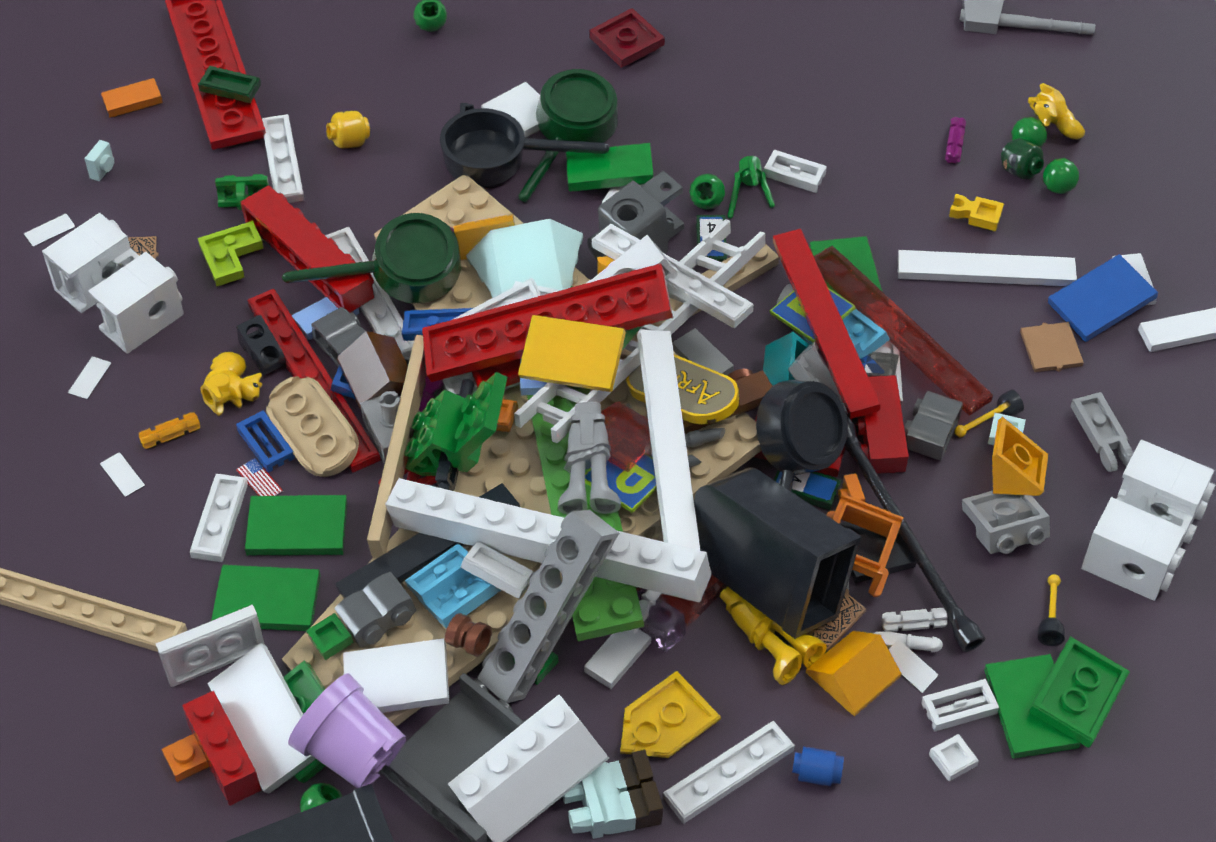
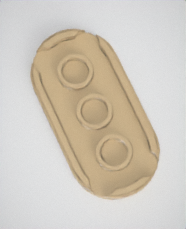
[266,376,359,477]

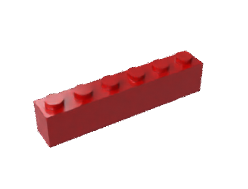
[240,185,375,313]

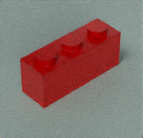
[856,375,909,474]
[182,690,262,806]

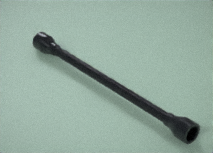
[844,411,986,652]

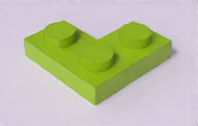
[197,221,263,286]

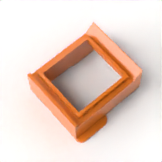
[827,493,904,597]

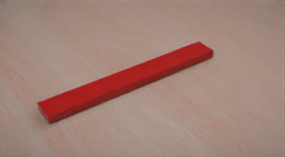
[773,228,880,419]
[247,289,381,473]

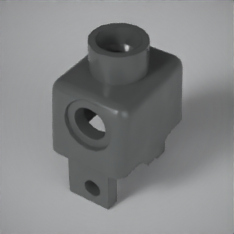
[587,171,685,260]

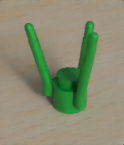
[727,156,775,219]

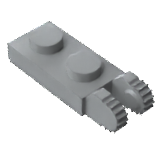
[1071,392,1134,472]

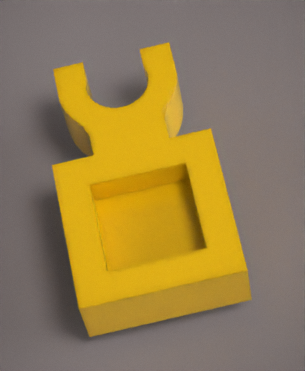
[949,194,1004,231]

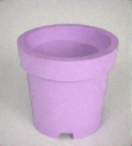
[288,673,406,788]

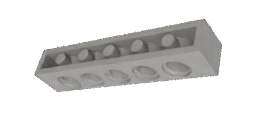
[477,509,620,703]

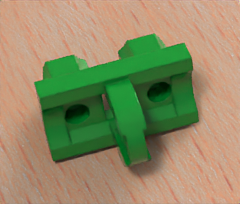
[215,174,269,210]

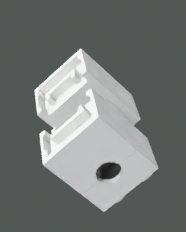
[42,213,184,354]
[1081,439,1215,601]

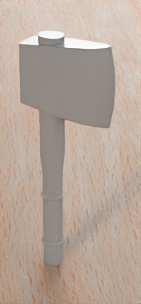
[960,0,1096,35]

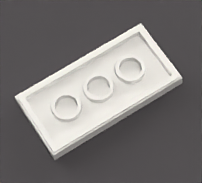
[208,643,316,794]

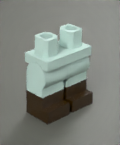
[562,749,663,839]

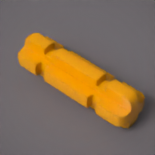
[139,412,200,449]

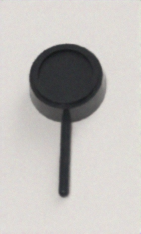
[440,108,610,187]
[756,380,848,492]

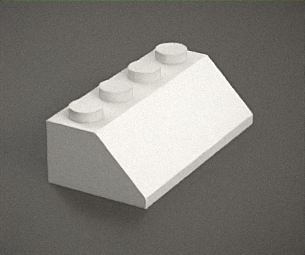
[448,695,609,842]

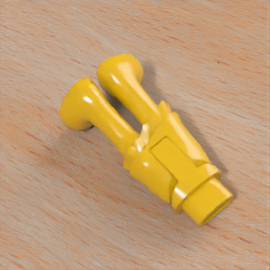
[720,587,827,685]

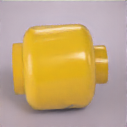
[326,111,370,149]

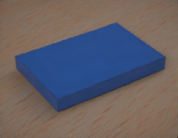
[1048,254,1158,342]

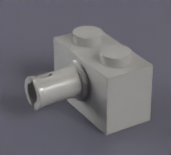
[360,391,414,465]

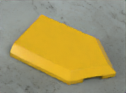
[620,671,721,758]

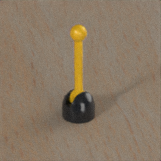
[954,389,1024,437]
[1038,574,1065,646]

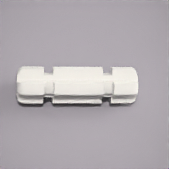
[882,608,948,632]

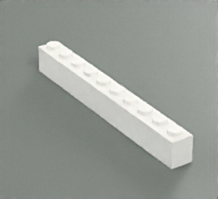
[385,478,711,602]

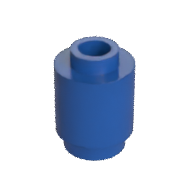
[792,746,844,786]

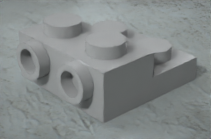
[962,491,1050,554]

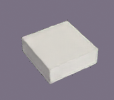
[929,734,979,781]

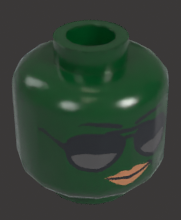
[1001,138,1044,180]

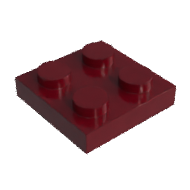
[589,8,665,68]

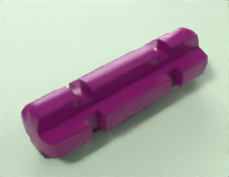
[945,117,966,164]

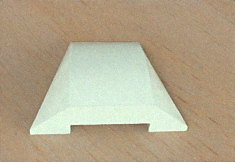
[466,219,583,298]

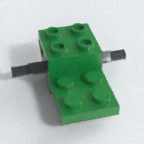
[405,372,508,491]

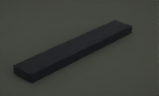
[335,483,520,599]

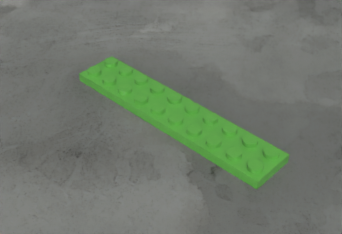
[527,385,645,641]

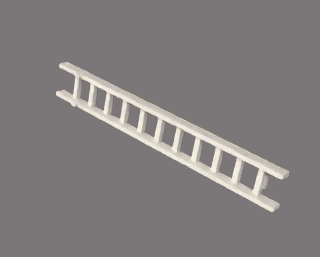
[514,219,765,443]

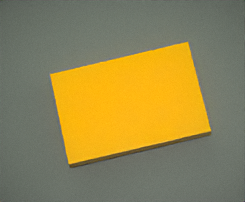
[518,315,626,392]

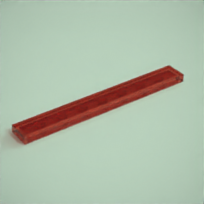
[814,245,993,416]

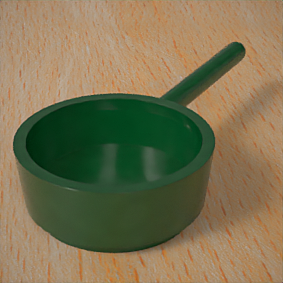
[519,69,618,202]
[282,213,461,303]

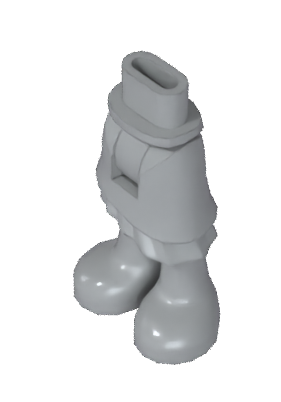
[558,402,621,515]

